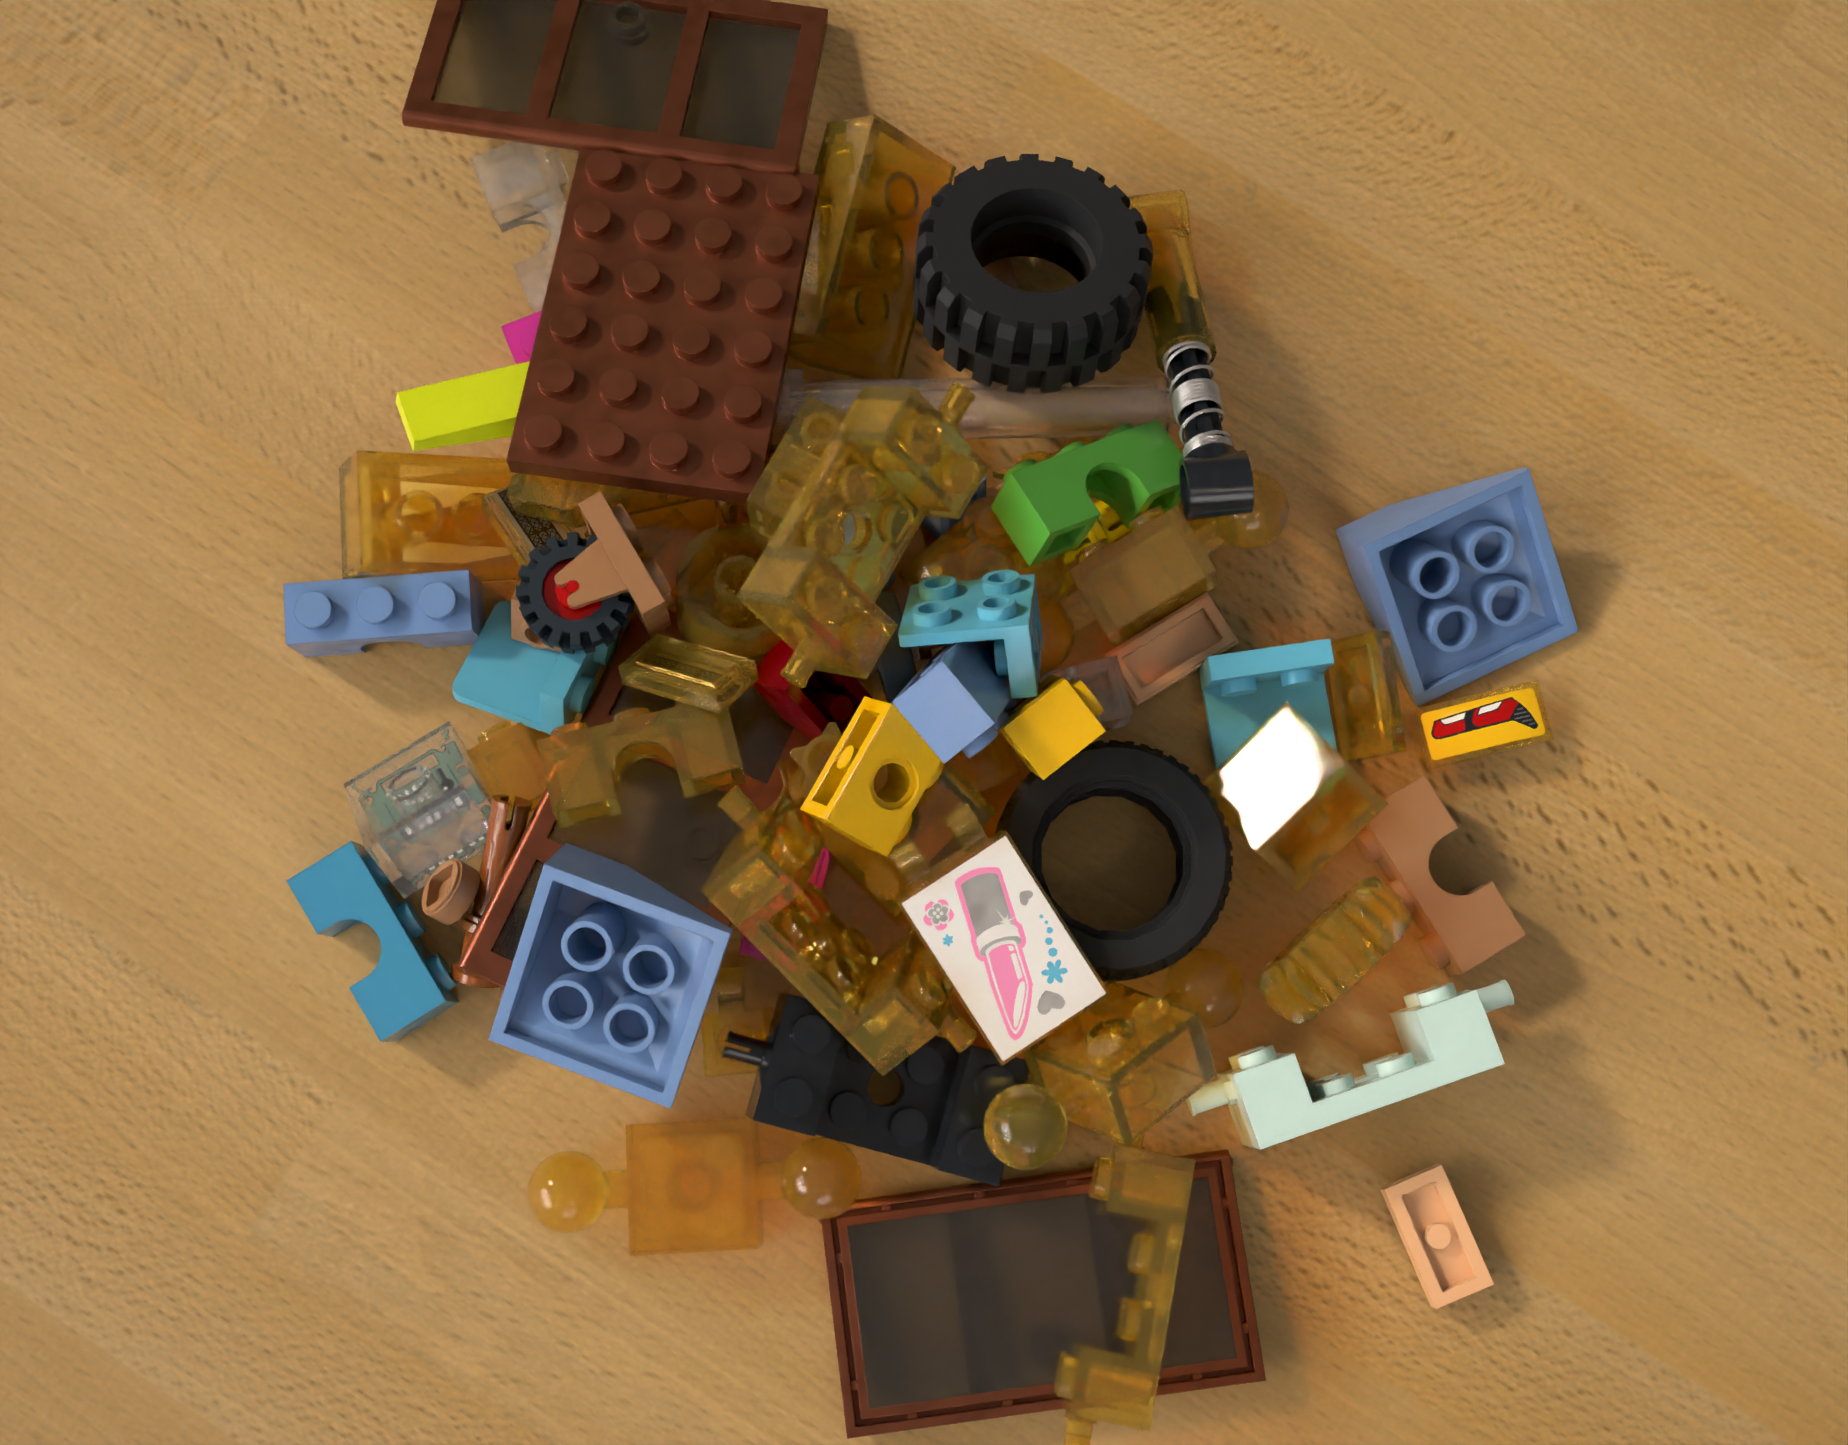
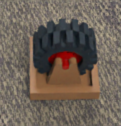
[516,491,675,654]

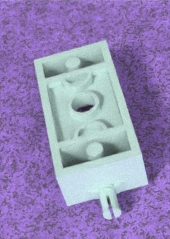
[1184,979,1514,1150]

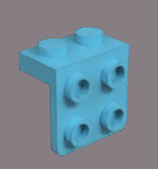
[452,601,619,739]

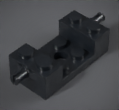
[721,992,1059,1187]

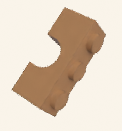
[1350,775,1526,976]

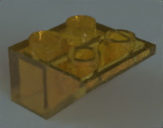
[1203,702,1388,891]

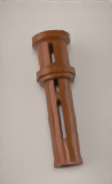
[450,794,533,988]

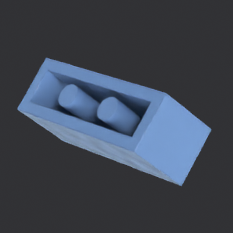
[892,640,1019,764]

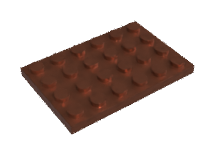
[507,148,819,506]

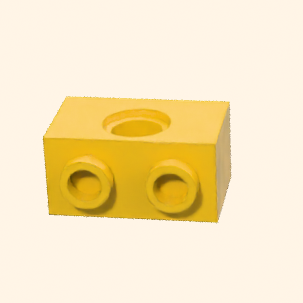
[998,675,1106,780]
[800,696,944,857]

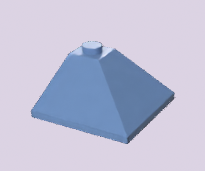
[1336,467,1579,706]
[488,843,733,1109]

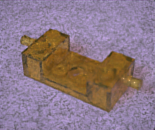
[736,383,989,688]
[701,785,978,1076]
[1053,1103,1196,1445]

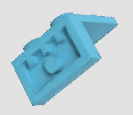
[898,570,1044,699]
[1198,639,1339,787]

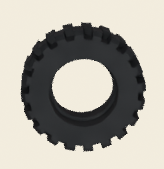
[912,154,1153,394]

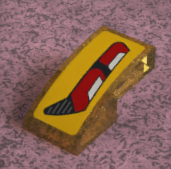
[1412,680,1554,770]

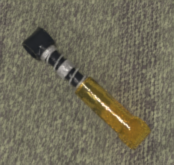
[1128,189,1254,521]

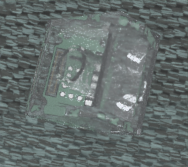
[344,721,494,899]

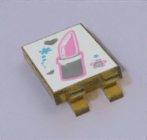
[889,802,1110,1066]

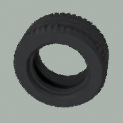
[993,740,1233,982]

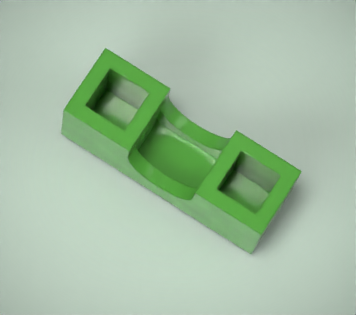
[991,418,1184,567]

